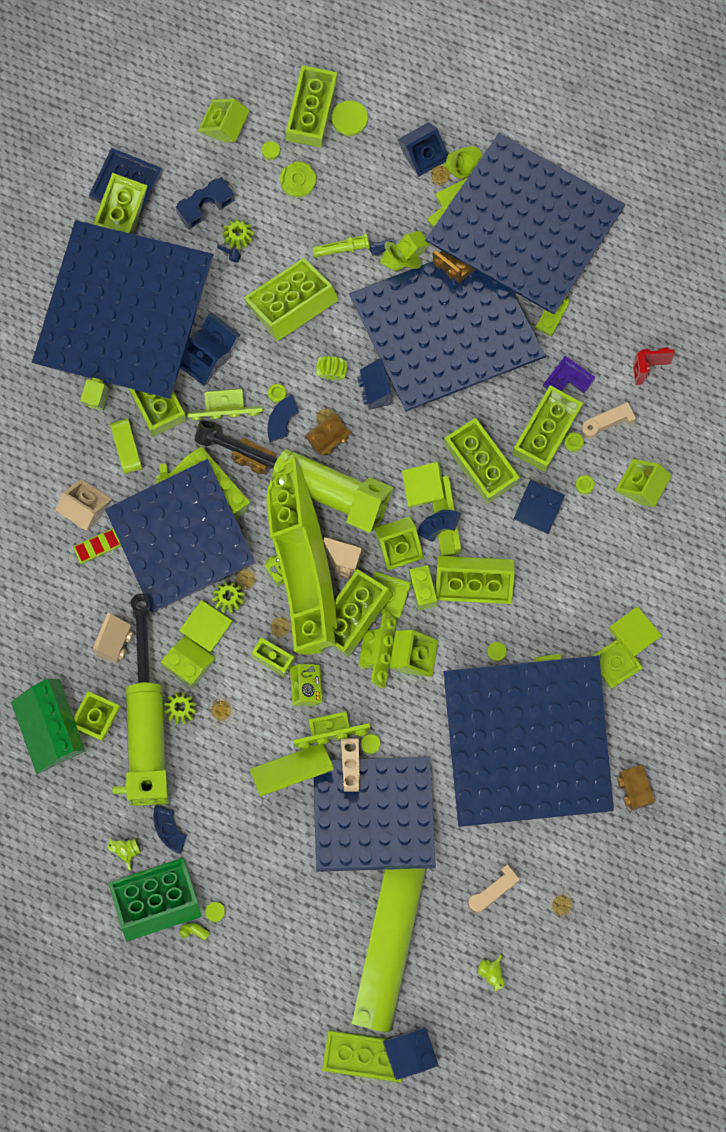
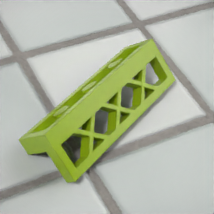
[432,476,461,556]

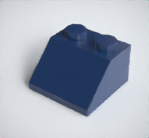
[397,122,448,177]
[357,358,391,410]
[514,480,565,534]
[382,1027,439,1080]

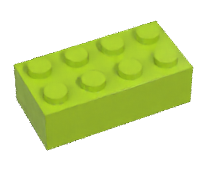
[286,65,337,148]
[512,385,583,473]
[127,388,186,437]
[443,417,520,504]
[331,569,392,658]

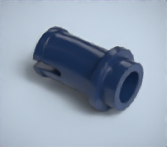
[369,238,392,256]

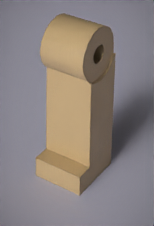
[581,402,636,439]
[341,738,359,792]
[468,864,520,913]

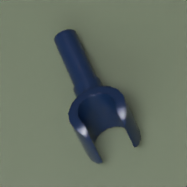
[217,244,241,263]

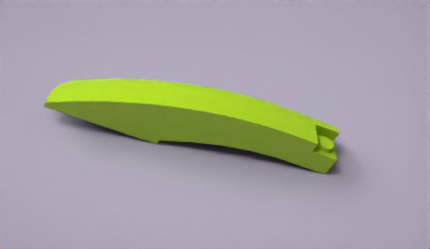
[266,457,338,655]
[352,868,426,1032]

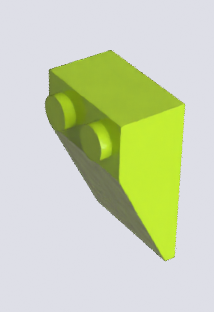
[93,173,148,234]

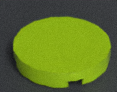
[332,100,368,136]
[280,162,316,198]

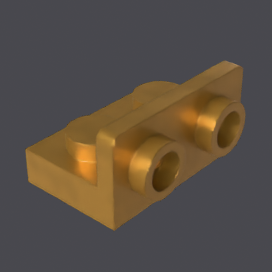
[432,250,475,283]
[304,413,352,456]
[232,437,276,475]

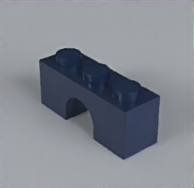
[175,177,235,230]

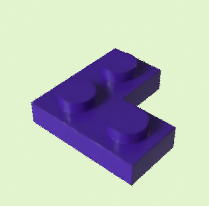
[543,356,596,393]

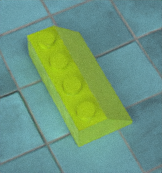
[168,447,250,519]
[435,556,515,604]

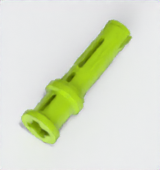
[312,233,370,258]

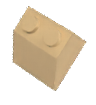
[55,479,112,531]
[324,537,362,580]
[93,613,134,664]

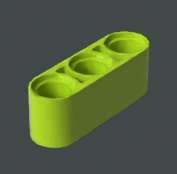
[109,418,142,474]

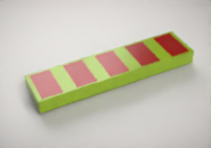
[73,528,122,565]

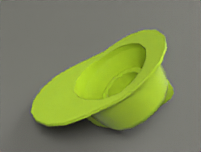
[443,146,483,179]
[380,242,422,272]

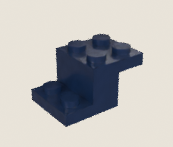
[180,312,241,386]

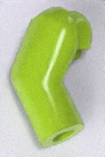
[179,923,210,941]

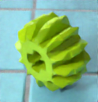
[222,218,254,250]
[316,356,348,380]
[212,581,245,614]
[164,692,197,725]

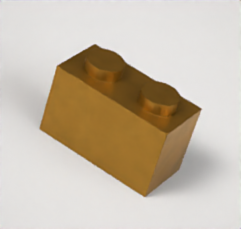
[617,764,655,811]

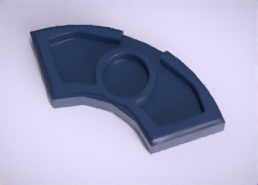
[267,395,299,443]
[417,510,462,542]
[153,805,187,855]

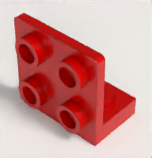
[633,347,675,385]

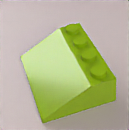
[243,258,338,342]

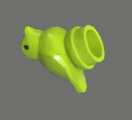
[107,838,141,871]
[476,954,505,992]

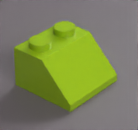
[198,98,250,142]
[615,459,672,508]
[374,516,424,570]
[389,630,438,678]
[161,636,216,689]
[74,691,121,741]

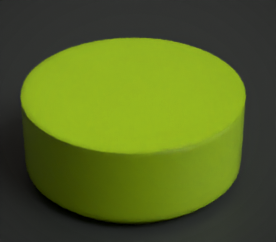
[262,141,280,161]
[268,384,287,403]
[564,432,584,452]
[575,475,595,495]
[487,642,507,662]
[361,734,380,755]
[205,902,225,923]

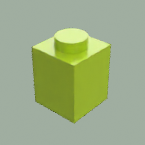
[396,231,430,260]

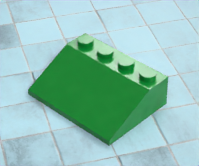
[11,678,85,774]
[108,858,202,942]

